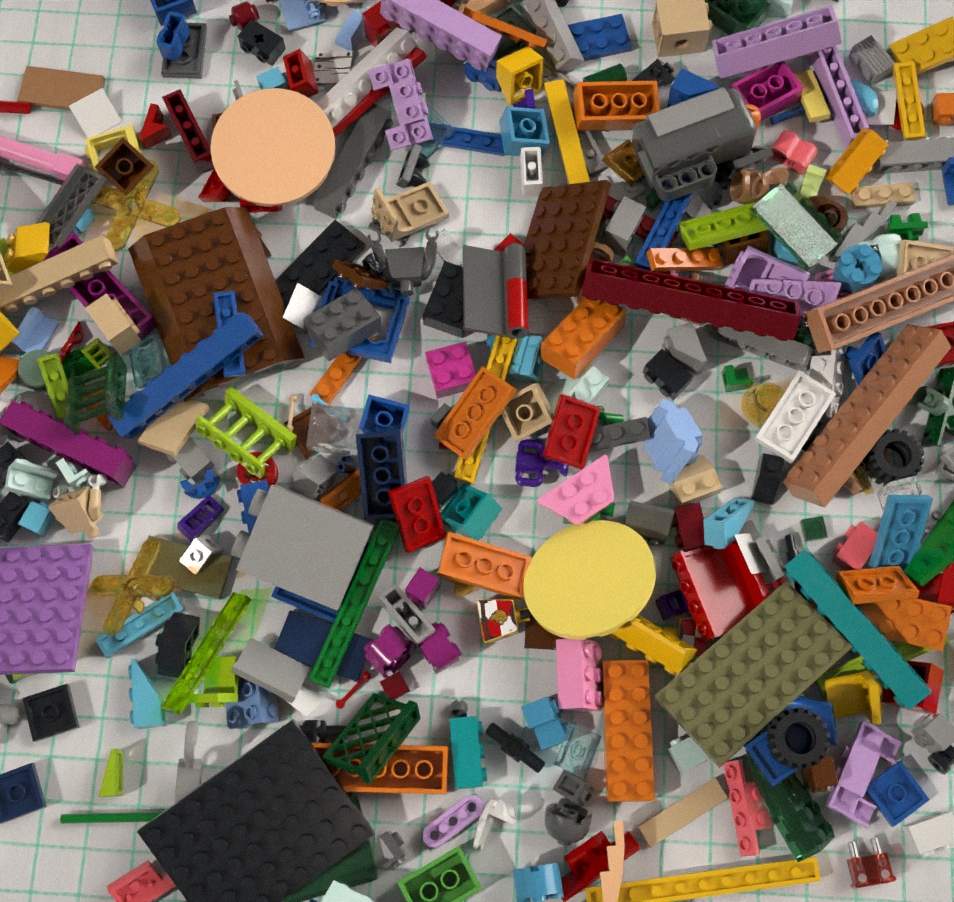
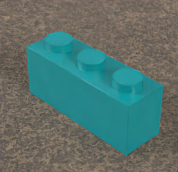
[449,716,487,790]

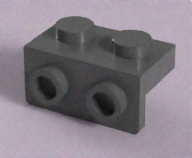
[380,831,407,870]

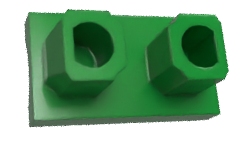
[884,213,928,241]

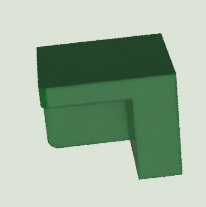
[721,365,754,393]

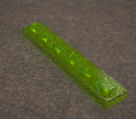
[161,592,252,716]

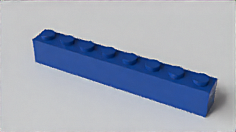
[108,312,264,439]

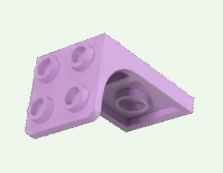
[724,246,810,291]

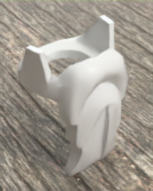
[473,800,517,850]

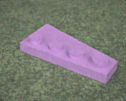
[748,279,842,317]

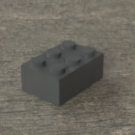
[303,288,381,361]

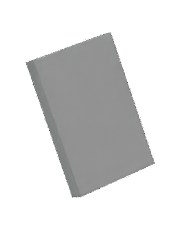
[231,638,310,703]

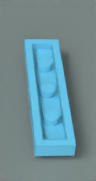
[95,591,185,659]

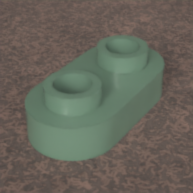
[912,386,949,416]

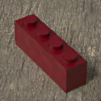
[162,89,214,173]

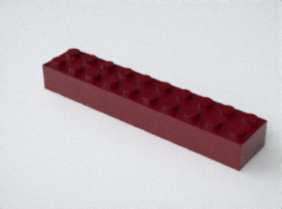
[581,258,801,341]

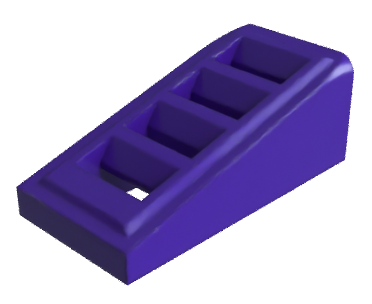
[177,495,224,542]
[655,589,689,621]

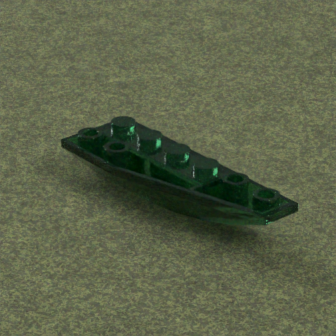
[746,730,835,862]

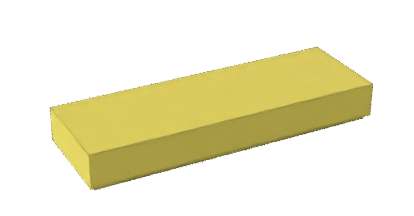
[793,69,830,123]

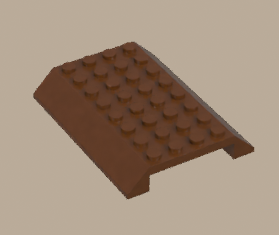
[128,207,305,402]

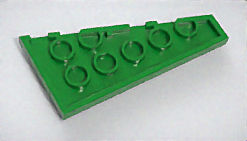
[904,500,954,587]

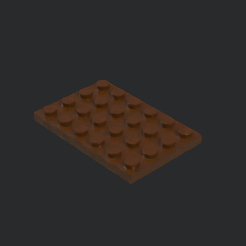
[524,180,611,299]

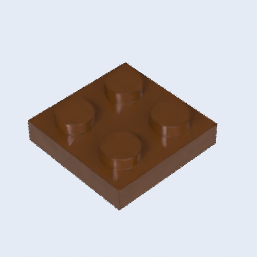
[332,260,389,291]

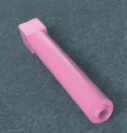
[0,135,88,181]

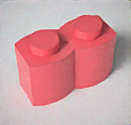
[770,130,818,175]

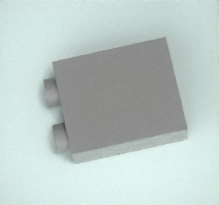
[231,484,374,611]

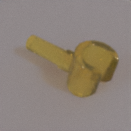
[854,464,871,495]

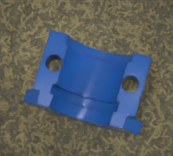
[180,469,220,499]

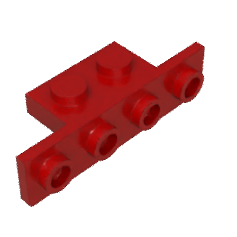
[561,831,641,902]

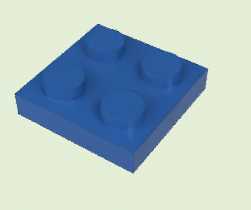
[866,761,930,827]

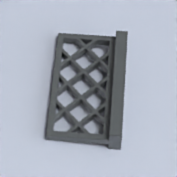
[36,163,107,248]

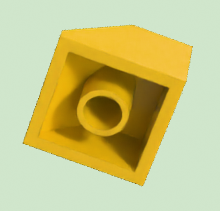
[496,46,543,106]
[4,222,50,274]

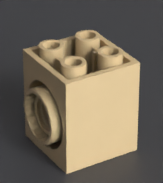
[651,0,712,58]

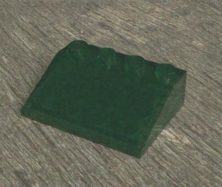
[750,180,844,271]

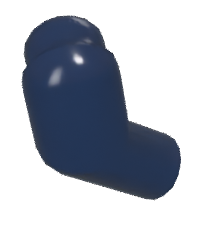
[336,456,356,474]

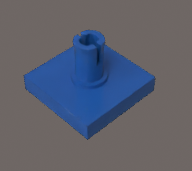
[844,332,886,385]

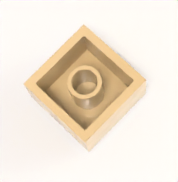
[85,293,141,356]

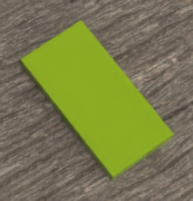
[677,202,770,251]

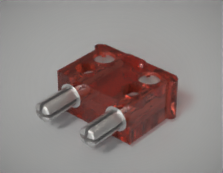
[846,837,896,889]

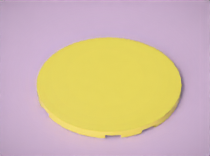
[523,520,656,640]

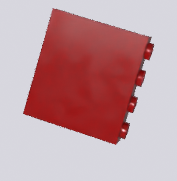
[670,533,770,642]

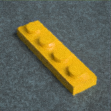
[892,62,926,140]

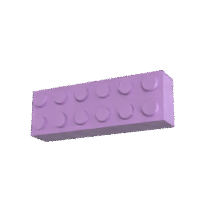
[380,0,502,72]
[712,5,842,79]

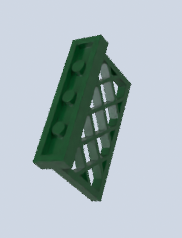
[322,693,421,785]

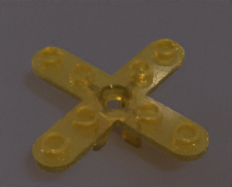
[84,160,181,251]
[90,538,176,636]

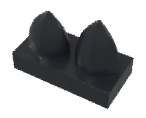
[396,143,430,188]

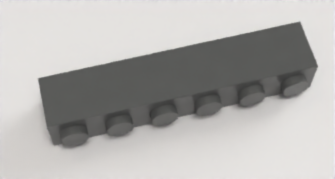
[312,104,393,219]

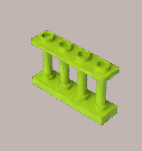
[195,386,297,479]

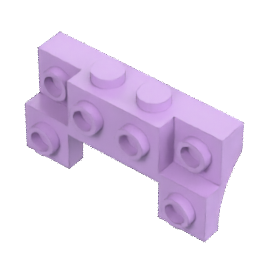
[368,59,433,151]
[825,721,902,828]

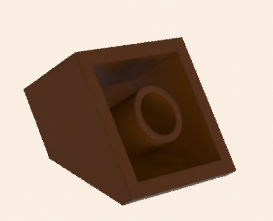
[95,137,155,196]

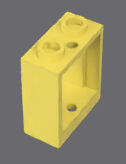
[84,125,143,181]

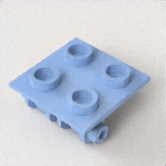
[279,0,326,31]

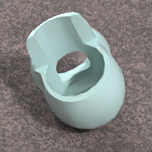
[856,233,901,277]

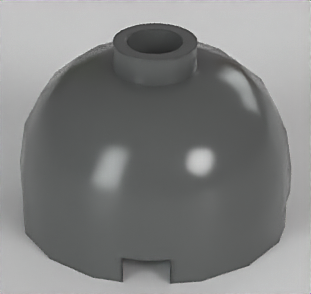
[545,803,592,846]

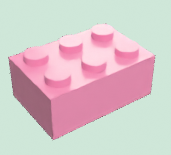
[556,639,604,712]

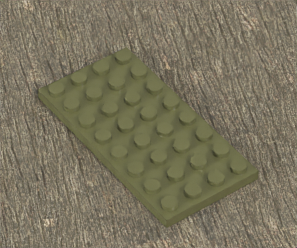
[654,581,853,768]

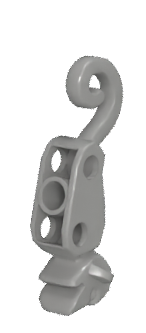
[174,721,203,804]

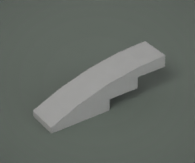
[827,199,897,263]

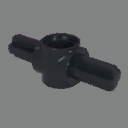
[282,720,348,743]
[485,723,545,773]

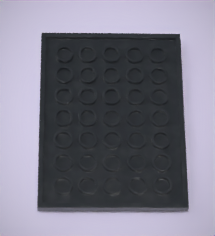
[137,719,375,902]

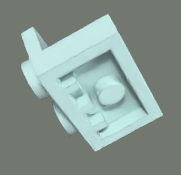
[56,458,93,490]
[4,459,58,502]

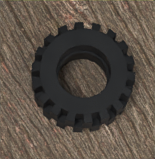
[863,429,925,488]
[766,707,831,769]

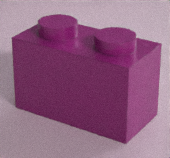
[405,567,440,609]

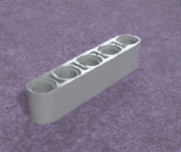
[708,325,813,371]

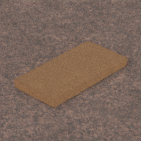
[17,66,105,111]

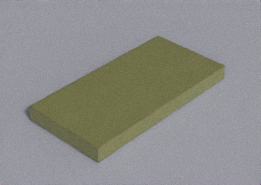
[135,535,233,600]

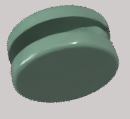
[18,350,51,391]

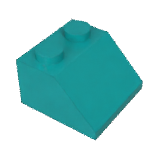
[441,484,503,541]

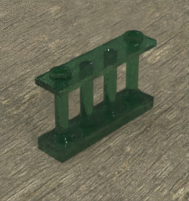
[63,351,127,436]

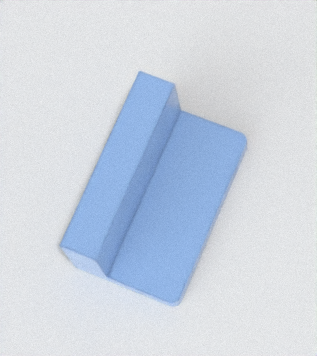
[335,7,368,51]
[11,306,59,353]

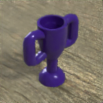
[515,439,568,487]

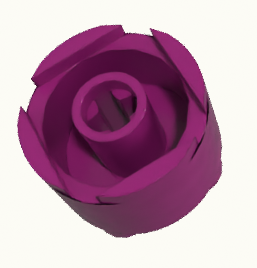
[418,622,462,675]
[364,624,416,678]

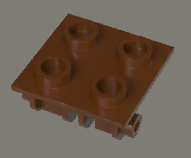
[524,607,567,650]

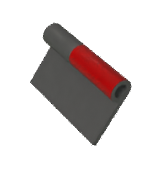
[463,243,529,339]

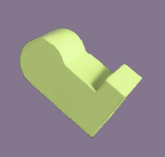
[796,164,827,204]

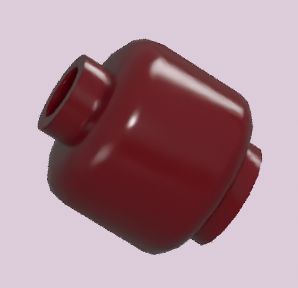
[229,1,260,31]

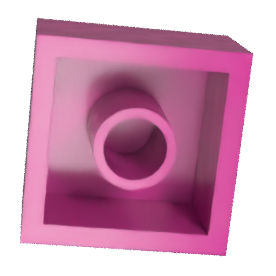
[425,341,476,399]

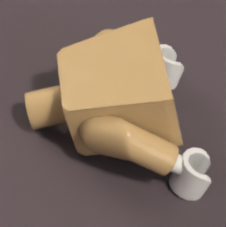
[48,474,107,539]

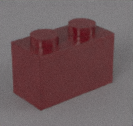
[671,502,707,552]

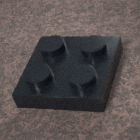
[23,684,80,742]

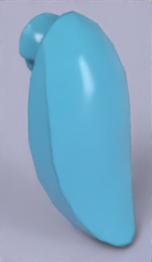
[850,79,878,117]

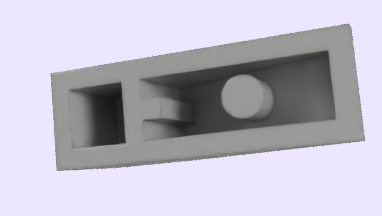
[378,583,436,645]

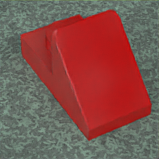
[139,103,172,149]

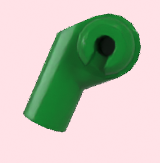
[597,406,624,424]

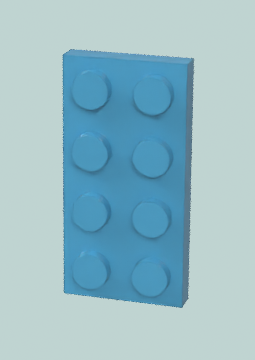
[868,495,933,573]

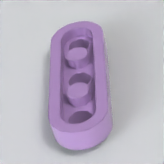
[423,795,483,848]

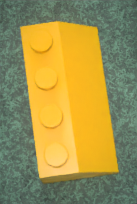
[608,614,697,675]

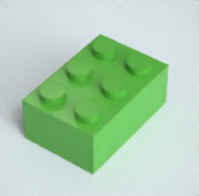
[397,845,482,902]

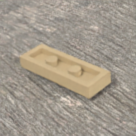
[850,182,916,209]

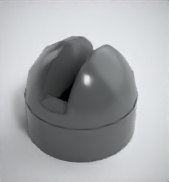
[449,699,468,718]

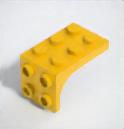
[890,16,954,75]

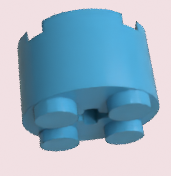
[833,244,882,293]
[513,863,564,902]

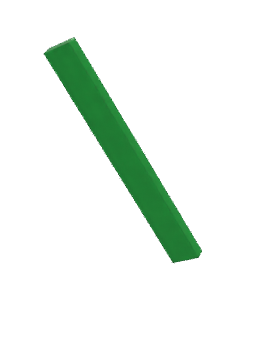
[308,518,399,689]

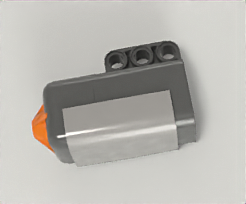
[632,87,761,201]

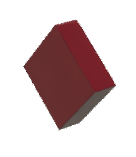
[380,671,410,700]

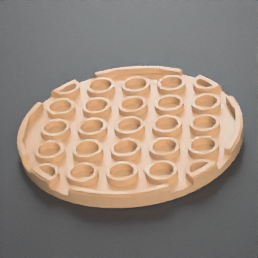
[211,88,335,207]

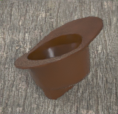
[799,196,848,236]

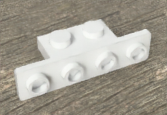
[809,344,847,420]

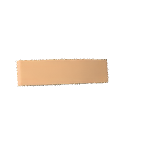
[600,820,625,902]

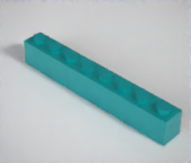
[784,548,932,710]

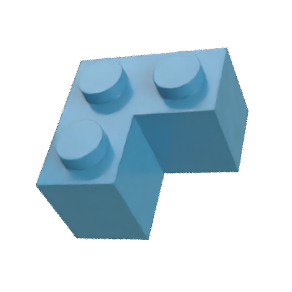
[521,697,572,751]

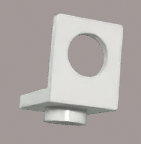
[180,535,223,574]

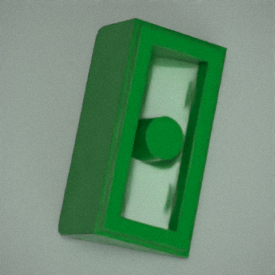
[62,345,105,381]

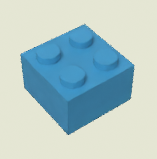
[499,107,550,157]

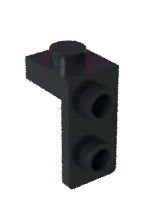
[632,58,676,85]
[704,164,732,210]

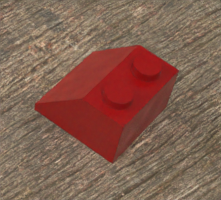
[881,661,944,715]

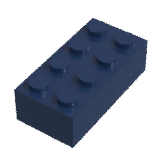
[356,425,408,520]

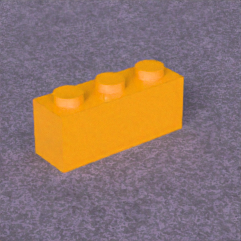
[824,128,889,195]

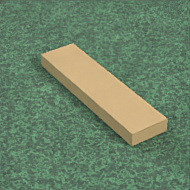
[638,778,728,848]

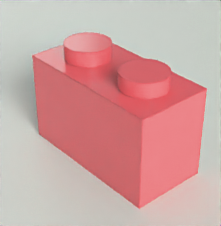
[831,522,877,571]

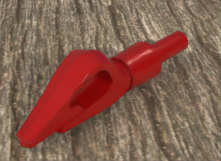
[59,321,83,363]

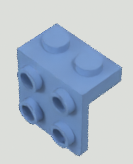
[225,679,280,729]

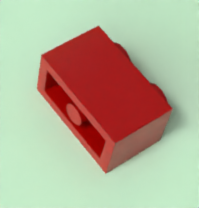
[283,49,319,98]

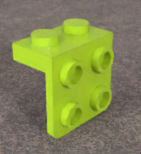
[186,656,238,708]

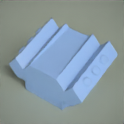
[643,399,702,484]

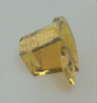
[741,382,785,428]

